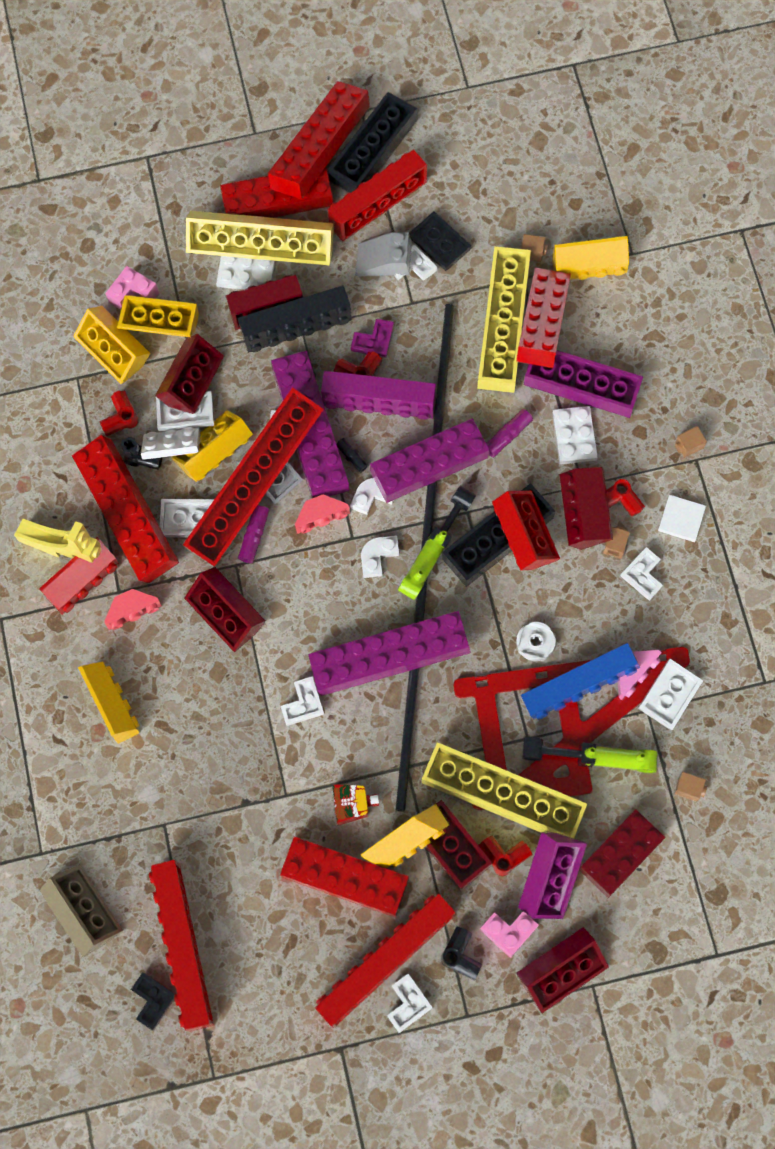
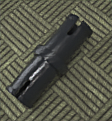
[336,438,369,473]

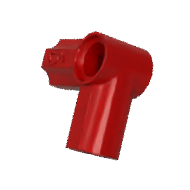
[333,351,382,376]
[99,390,139,437]
[607,479,645,517]
[479,835,533,876]

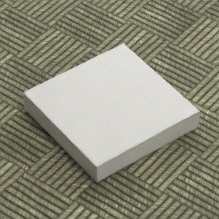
[658,495,706,542]

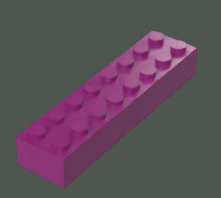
[271,351,349,498]
[308,611,471,696]

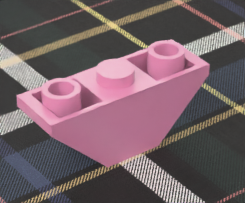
[617,650,662,700]

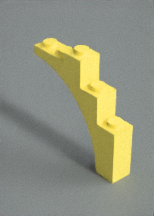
[14,519,101,563]

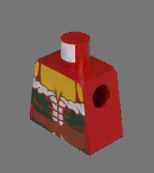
[332,785,379,826]

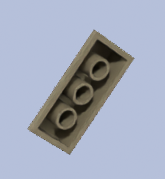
[39,865,123,957]

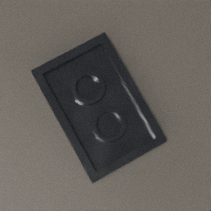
[409,211,472,271]

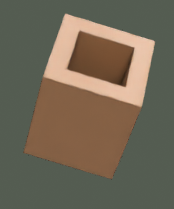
[521,234,548,262]
[675,426,707,458]
[603,526,630,559]
[674,772,707,802]

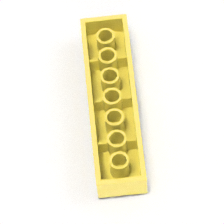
[186,211,334,265]
[477,246,531,393]
[422,742,587,838]

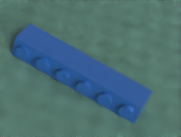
[521,643,641,720]

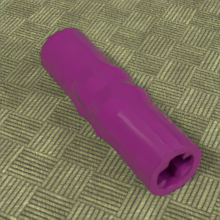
[486,409,533,458]
[238,505,270,563]

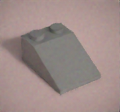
[355,232,412,276]
[235,449,303,504]

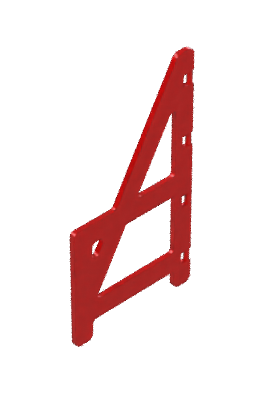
[453,647,690,810]

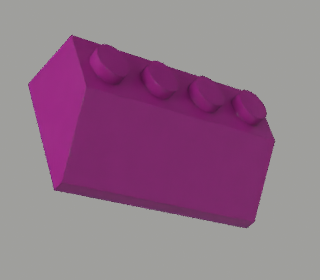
[518,832,587,919]

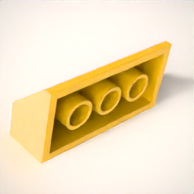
[552,236,629,280]
[117,295,199,337]
[73,306,150,384]
[171,410,253,482]
[78,661,140,744]
[361,804,449,868]

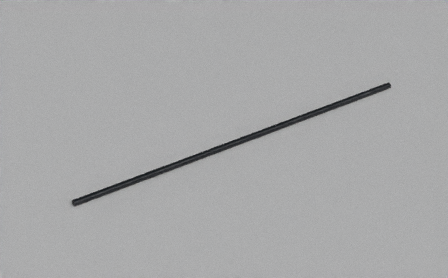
[395,304,454,812]

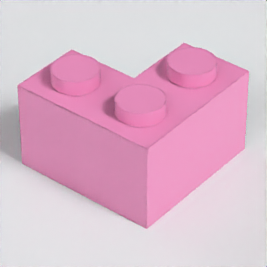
[105,266,159,310]
[480,911,539,958]

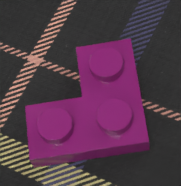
[350,319,394,358]

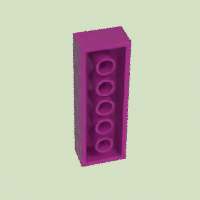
[524,350,643,418]
[321,371,436,420]
[370,418,490,504]

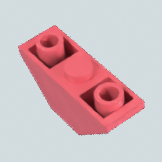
[295,494,350,534]
[104,589,162,630]

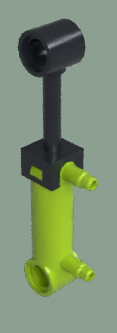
[397,485,476,600]
[522,737,658,773]

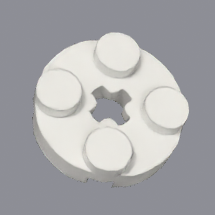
[516,622,556,661]

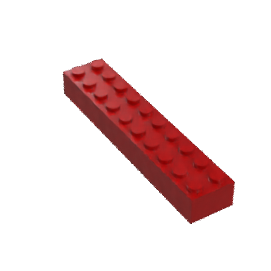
[183,387,324,567]

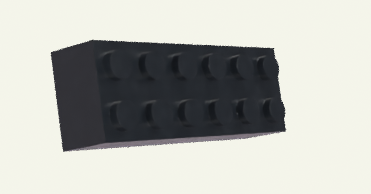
[328,92,417,192]
[238,285,352,353]
[442,483,555,587]

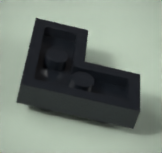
[131,972,175,1031]

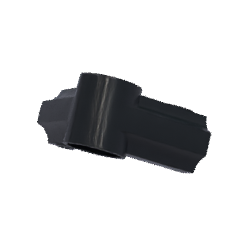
[121,437,163,470]
[441,926,482,981]

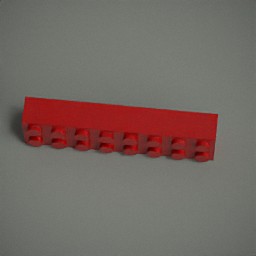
[268,81,370,199]
[72,435,179,583]
[149,859,214,1032]
[315,894,456,1029]

